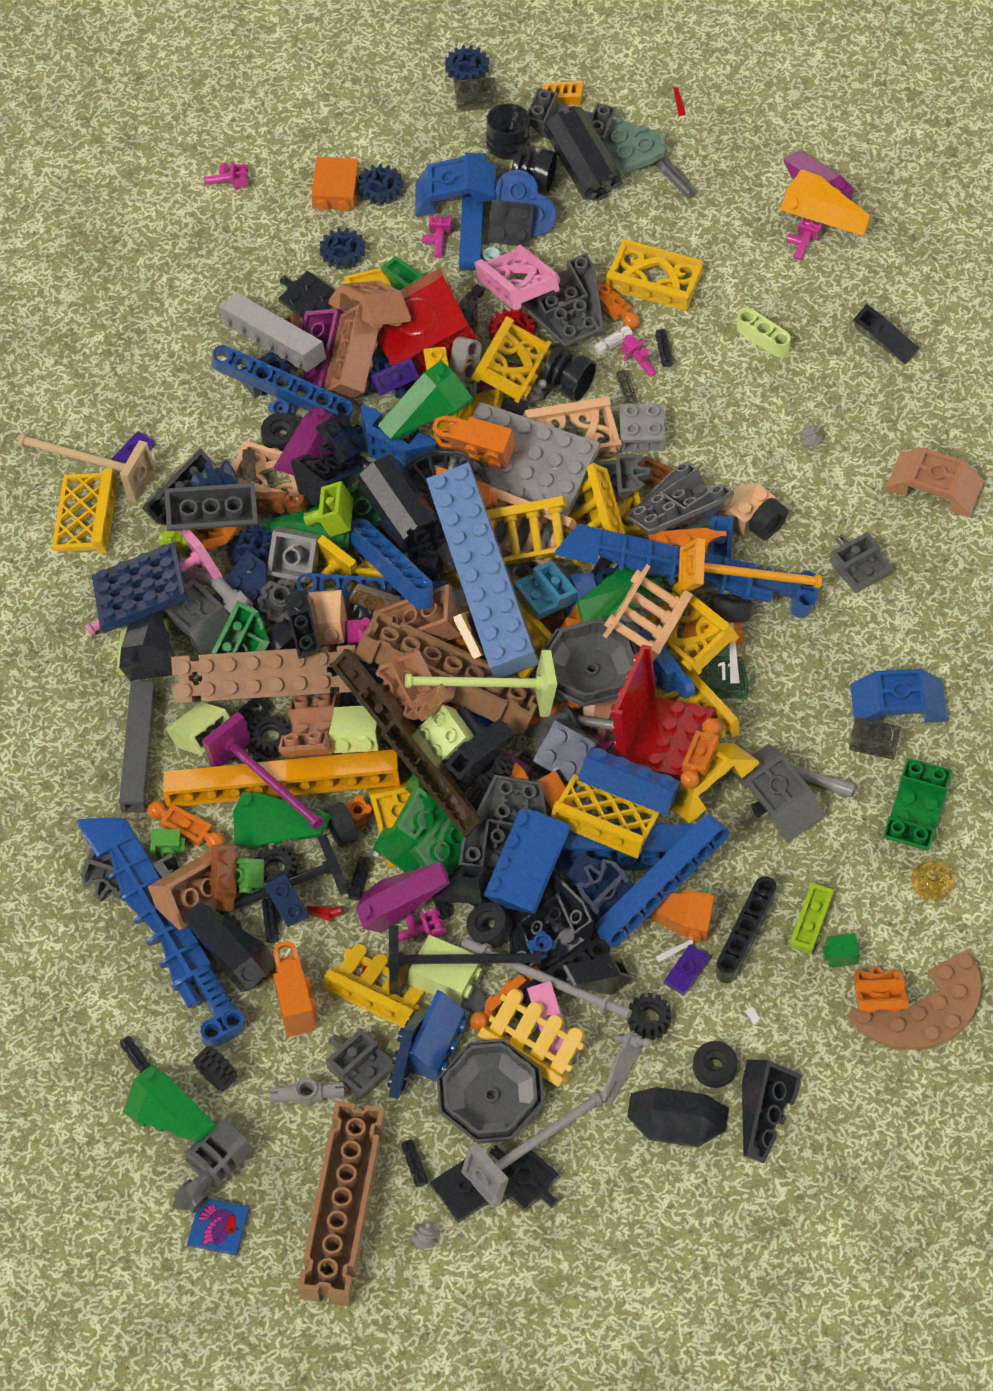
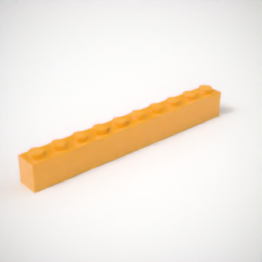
[163,749,400,808]

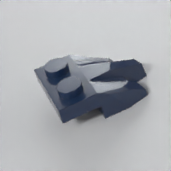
[191,460,239,487]
[575,859,634,919]

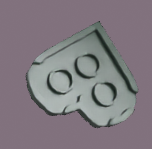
[602,118,666,175]

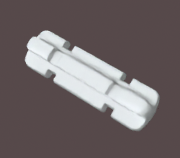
[594,326,632,355]

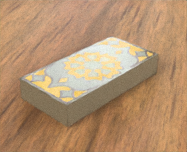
[349,584,400,611]

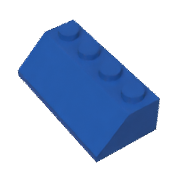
[578,747,680,815]
[484,809,571,914]

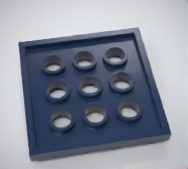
[92,542,188,634]

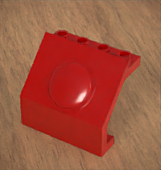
[377,267,478,374]

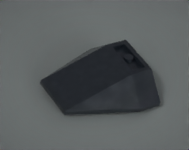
[507,870,595,976]

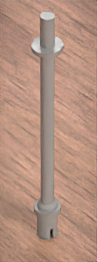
[460,937,632,1019]

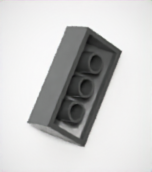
[164,483,258,531]

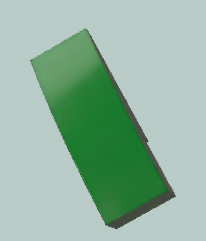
[380,256,424,290]

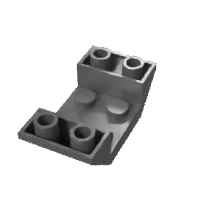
[527,88,617,141]
[162,578,230,655]
[731,744,825,843]

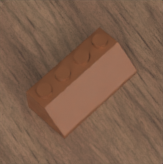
[324,304,381,398]
[373,584,462,642]
[148,850,243,930]

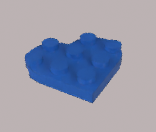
[494,170,556,236]

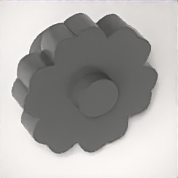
[257,579,300,624]

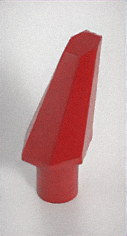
[306,905,344,922]

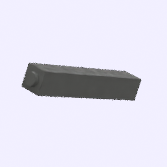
[119,680,156,813]

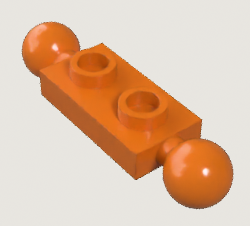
[598,282,640,329]
[680,718,721,789]
[147,801,225,849]
[470,966,540,1031]

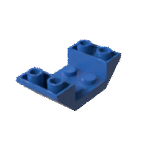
[415,155,496,217]
[361,404,439,470]
[850,669,948,726]

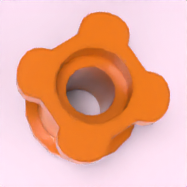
[345,795,372,827]

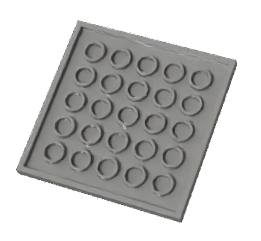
[448,402,601,552]

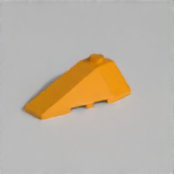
[781,169,871,236]

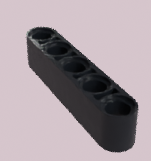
[716,876,776,983]
[514,939,610,1018]

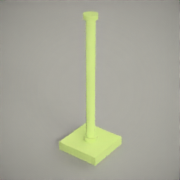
[405,650,557,717]

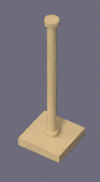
[18,433,156,503]

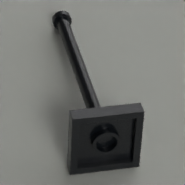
[215,834,349,915]
[389,925,541,995]

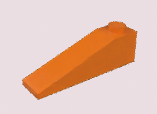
[648,890,714,942]

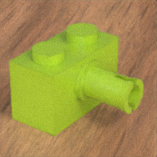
[304,481,354,537]

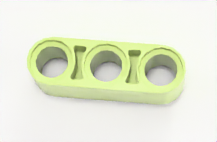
[736,308,791,357]

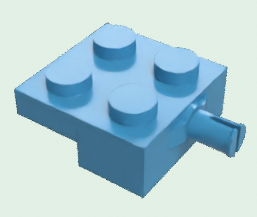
[513,560,578,620]

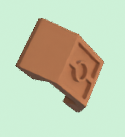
[329,280,411,328]
[885,447,984,517]
[278,694,338,759]

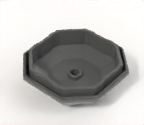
[540,618,637,707]
[437,1039,544,1144]

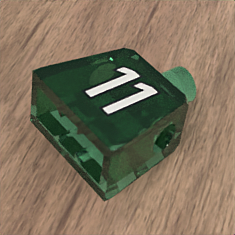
[705,647,749,699]

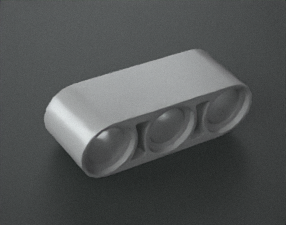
[449,336,482,399]

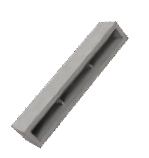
[219,293,326,372]

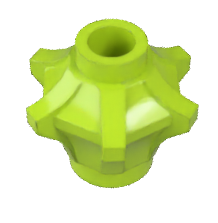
[159,530,188,555]

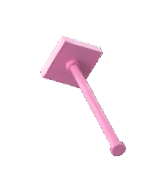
[85,530,223,637]

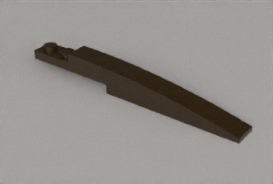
[330,649,482,838]

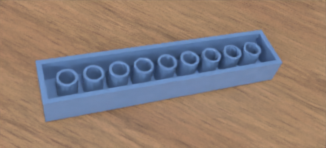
[426,462,539,678]

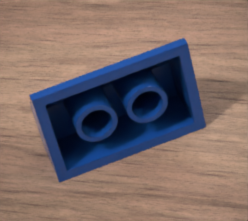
[409,990,468,1082]

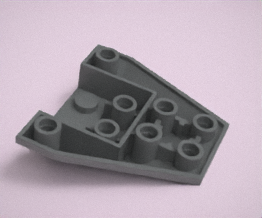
[521,252,604,347]
[626,462,734,535]
[458,775,554,872]

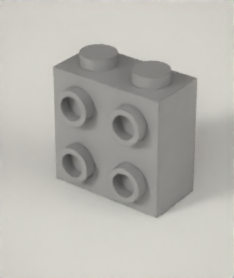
[619,403,665,452]

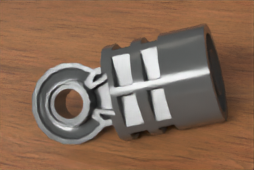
[172,1118,252,1213]

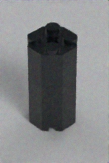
[544,106,623,201]
[358,454,443,554]

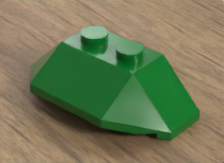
[197,600,270,684]

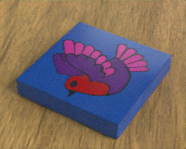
[187,1198,249,1256]

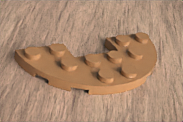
[846,949,981,1050]

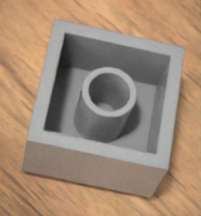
[267,527,322,583]

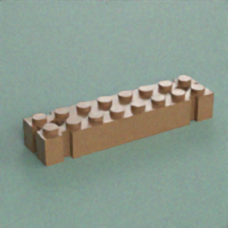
[355,610,538,735]
[171,645,360,703]
[298,1101,386,1307]

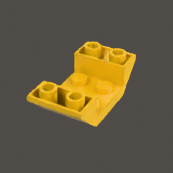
[670,743,760,823]
[366,777,411,870]

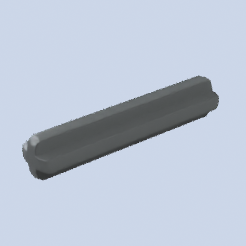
[653,157,696,198]

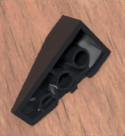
[291,454,369,506]
[119,610,175,681]
[182,901,276,993]
[742,1060,801,1163]

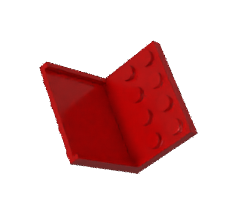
[610,644,715,782]

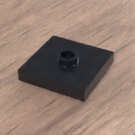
[430,1159,489,1223]

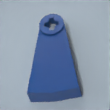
[637,629,695,699]

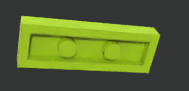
[789,882,834,954]

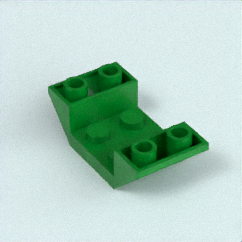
[883,758,953,851]
[372,774,444,872]

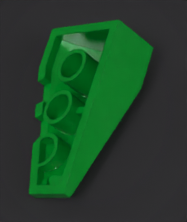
[378,360,473,441]

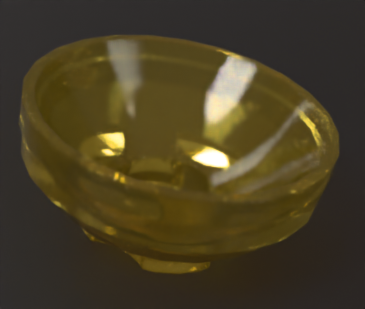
[911,860,954,901]

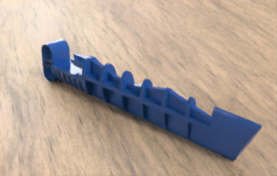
[554,524,818,618]
[77,818,245,1048]

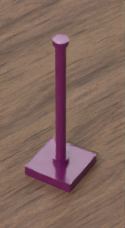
[202,712,324,830]

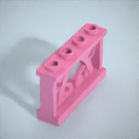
[474,245,560,310]

